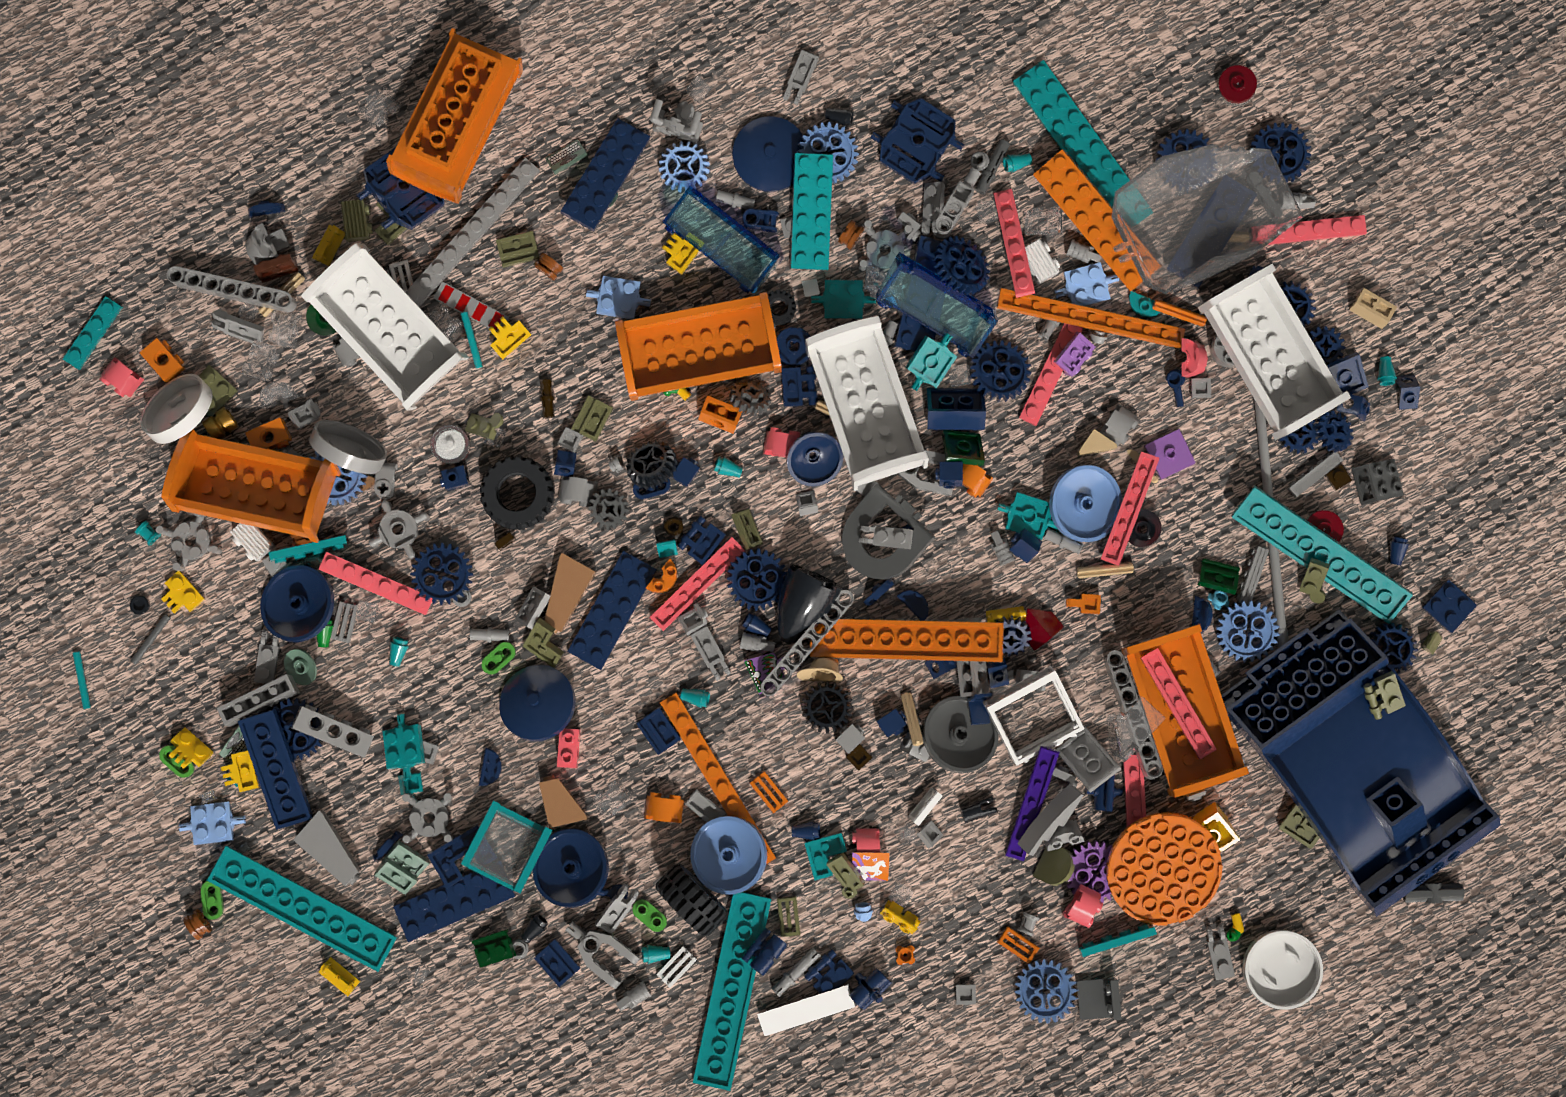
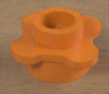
[896,945,915,965]

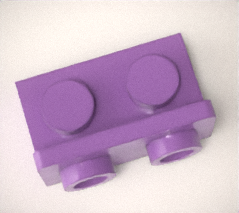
[1054,332,1095,377]

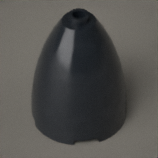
[777,563,843,644]

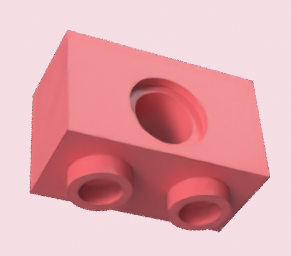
[557,728,581,768]

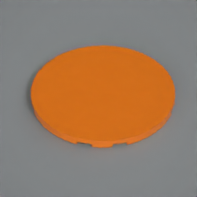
[1106,812,1223,926]

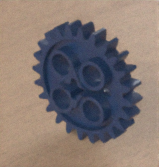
[1249,122,1312,185]
[1155,129,1217,192]
[933,236,990,295]
[969,340,1032,402]
[410,543,474,606]
[725,548,787,611]
[273,698,323,761]

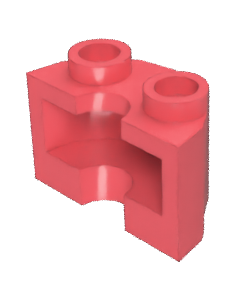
[1182,338,1208,378]
[99,357,144,397]
[763,427,801,458]
[852,828,880,855]
[1062,884,1103,928]

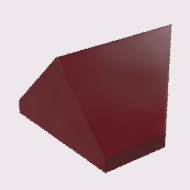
[1025,608,1064,651]

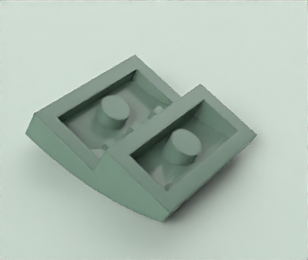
[374,840,429,895]

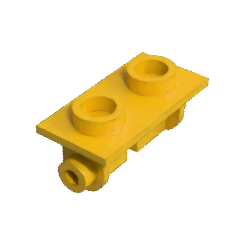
[312,224,345,266]
[986,606,1026,623]
[880,900,921,934]
[318,957,360,996]

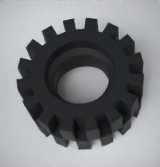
[768,290,796,326]

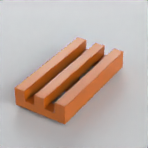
[750,771,789,814]
[997,926,1040,964]

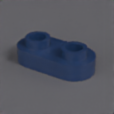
[633,479,671,500]

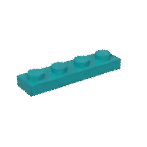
[63,296,123,370]
[268,535,347,564]
[1079,923,1157,957]

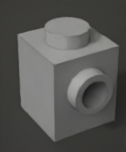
[835,724,865,754]

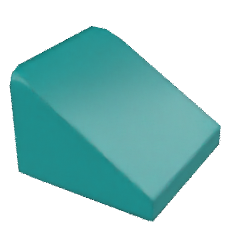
[656,540,678,558]
[398,772,423,795]

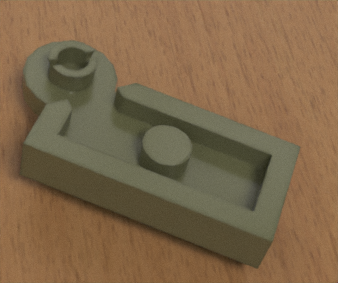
[465,413,504,440]
[1299,558,1330,604]
[826,853,865,899]

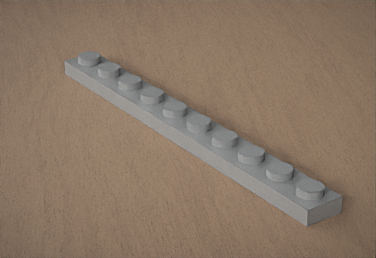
[406,158,540,307]

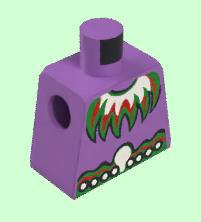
[744,653,790,695]

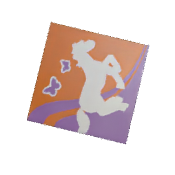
[852,852,890,881]

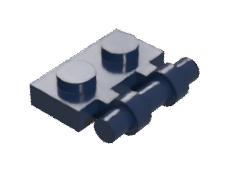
[782,367,818,407]
[677,516,726,565]
[804,949,854,994]

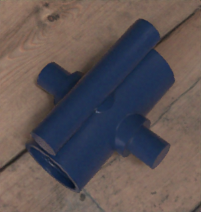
[1084,774,1123,812]
[741,928,788,976]
[849,968,892,1010]

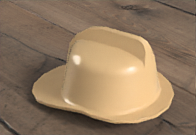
[796,657,843,683]

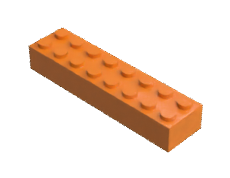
[1033,149,1162,292]

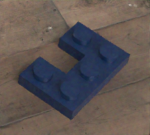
[427,825,497,888]

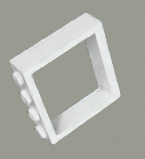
[983,666,1084,766]

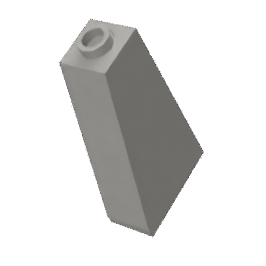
[293,810,361,886]

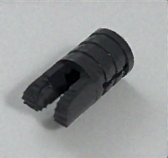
[960,797,998,824]

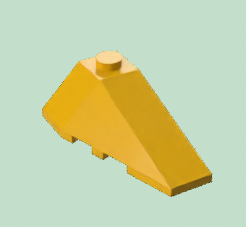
[1193,802,1240,851]

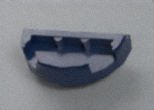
[248,201,285,218]
[863,578,895,607]
[897,590,929,621]
[1192,596,1213,633]
[479,748,502,786]
[373,831,403,863]

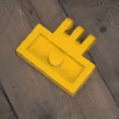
[662,233,704,275]
[489,316,531,360]
[161,571,205,614]
[169,727,214,769]
[221,751,260,792]

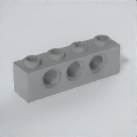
[952,618,989,697]
[217,674,300,727]
[291,704,374,758]

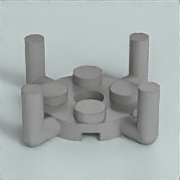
[650,99,704,144]
[859,220,912,276]
[369,500,430,560]
[156,513,222,572]
[402,793,454,843]

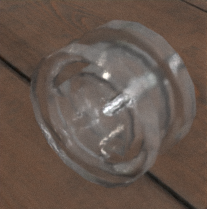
[198,790,218,805]

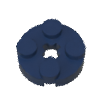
[777,328,811,366]

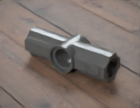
[1403,883,1465,904]

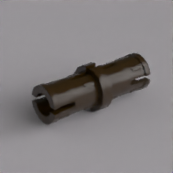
[539,379,555,419]

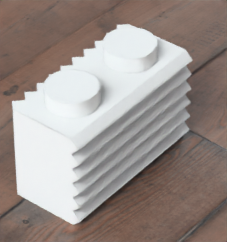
[1025,239,1060,285]
[230,523,276,561]

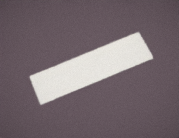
[757,985,855,1036]

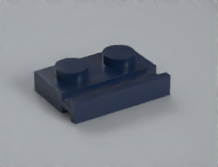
[636,708,681,755]
[534,939,581,987]

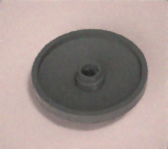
[922,696,999,773]

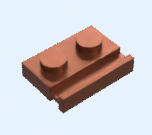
[253,254,299,283]

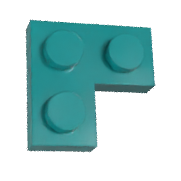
[804,833,847,881]

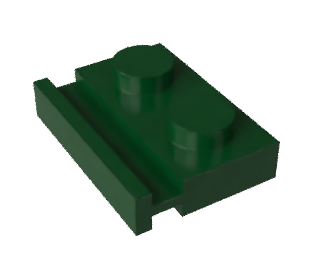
[1197,558,1240,595]
[471,929,516,968]

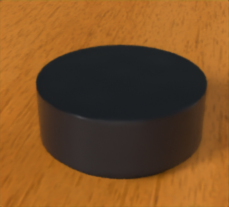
[130,596,150,615]

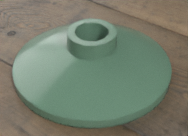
[284,649,317,685]

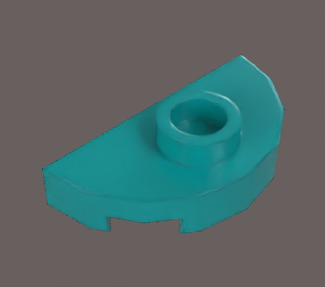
[1129,291,1161,318]

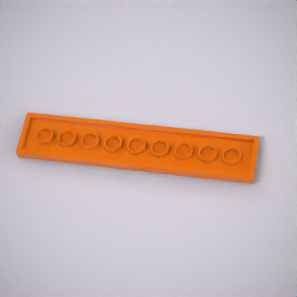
[810,619,1004,662]

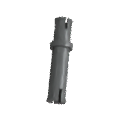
[975,139,1010,195]

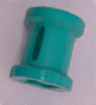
[135,521,161,546]

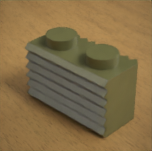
[341,199,373,242]

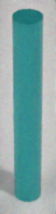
[460,312,483,369]
[72,652,91,710]

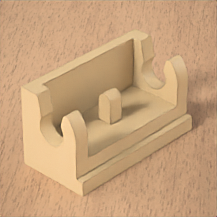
[1349,288,1397,329]

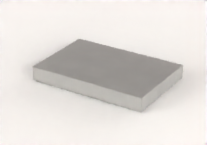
[1055,727,1121,793]

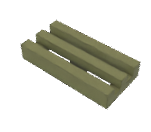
[731,508,763,550]
[777,896,800,937]

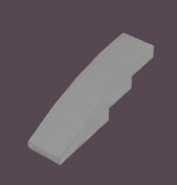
[1017,784,1084,856]

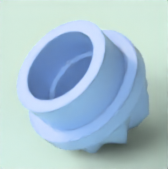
[854,902,873,922]

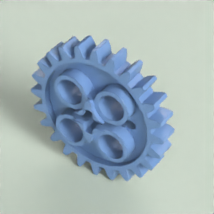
[797,122,859,184]
[309,451,368,506]
[1216,600,1280,662]
[1015,959,1078,1024]

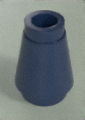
[1390,536,1409,565]
[742,613,771,637]
[791,821,820,840]

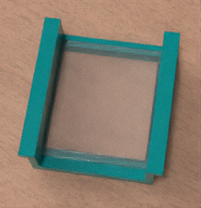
[461,801,552,893]

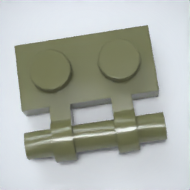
[1364,671,1406,720]

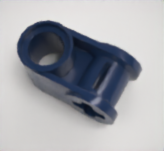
[742,209,779,233]

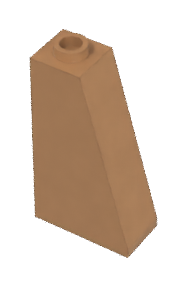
[544,553,596,634]

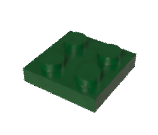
[942,430,985,466]

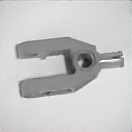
[933,168,981,240]
[898,450,953,496]
[565,921,641,989]

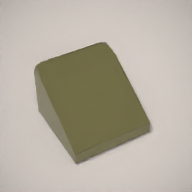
[1421,631,1442,655]

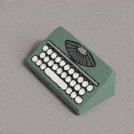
[545,139,587,175]
[219,727,247,763]

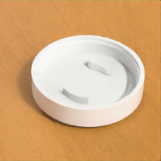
[140,374,213,444]
[1242,930,1323,1010]

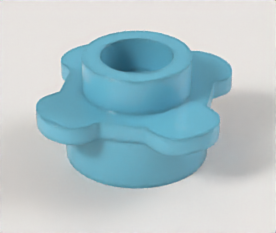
[1207,590,1229,610]

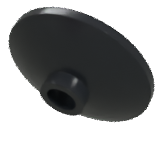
[1128,509,1162,547]

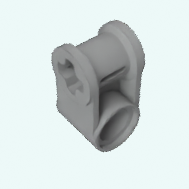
[374,462,398,500]

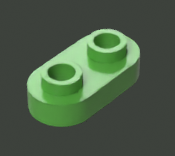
[482,642,516,675]
[159,746,195,778]
[201,881,224,920]
[633,899,667,932]

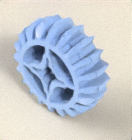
[659,141,710,193]

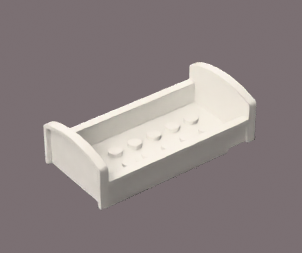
[301,243,469,410]
[1198,264,1351,440]
[805,316,929,491]

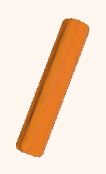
[1152,300,1207,326]

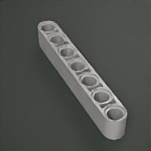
[167,266,297,312]
[760,590,854,696]
[1104,650,1163,780]

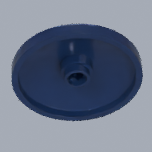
[732,116,804,192]
[260,565,334,642]
[499,665,576,742]
[533,829,609,908]

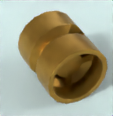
[202,407,239,439]

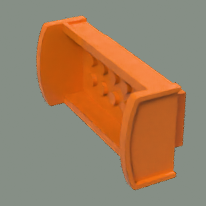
[386,28,523,204]
[615,292,782,401]
[161,429,341,543]
[1121,624,1249,797]

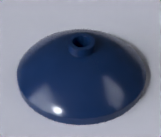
[786,431,843,487]

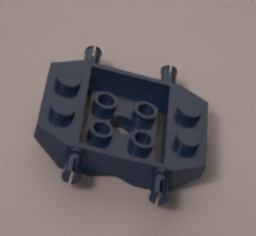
[870,98,965,185]
[356,147,445,230]

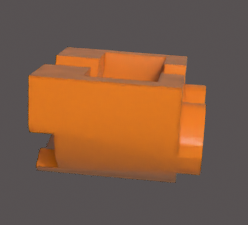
[962,464,993,498]
[646,559,678,593]
[644,792,684,823]

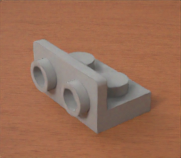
[514,586,551,630]

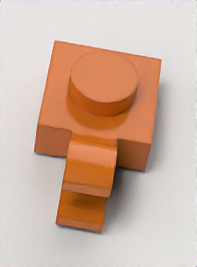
[1066,594,1101,614]

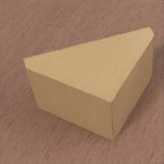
[1077,429,1117,456]

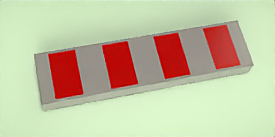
[433,281,509,332]

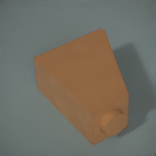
[539,775,588,828]

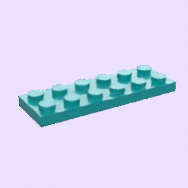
[790,153,833,270]

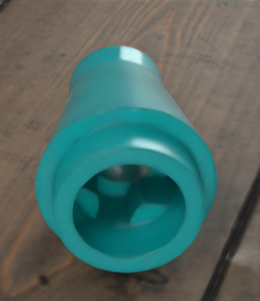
[1003,153,1032,173]
[1377,356,1397,386]
[713,456,743,478]
[389,637,409,667]
[680,688,710,708]
[642,945,670,964]

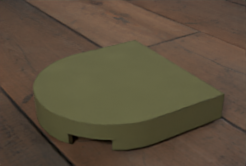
[1033,847,1075,886]

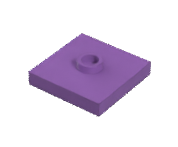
[1144,429,1196,480]

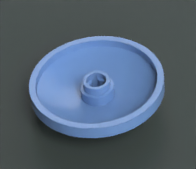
[1049,465,1122,542]
[690,816,767,894]

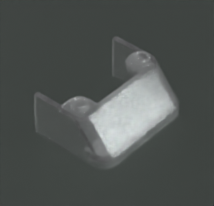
[1106,697,1165,762]

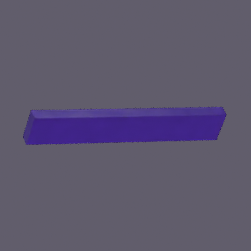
[1005,746,1060,861]

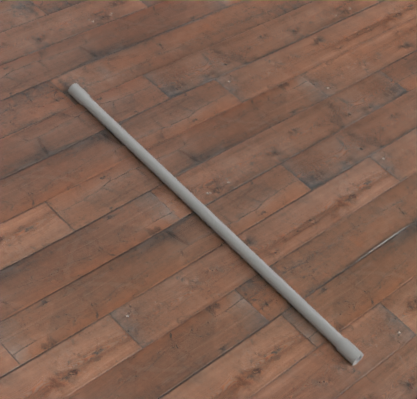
[1254,399,1289,647]

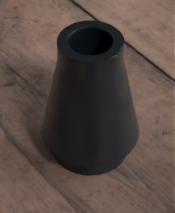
[825,107,854,126]
[521,914,548,943]

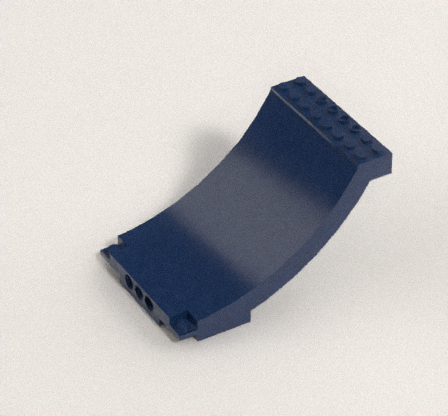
[1221,609,1501,917]

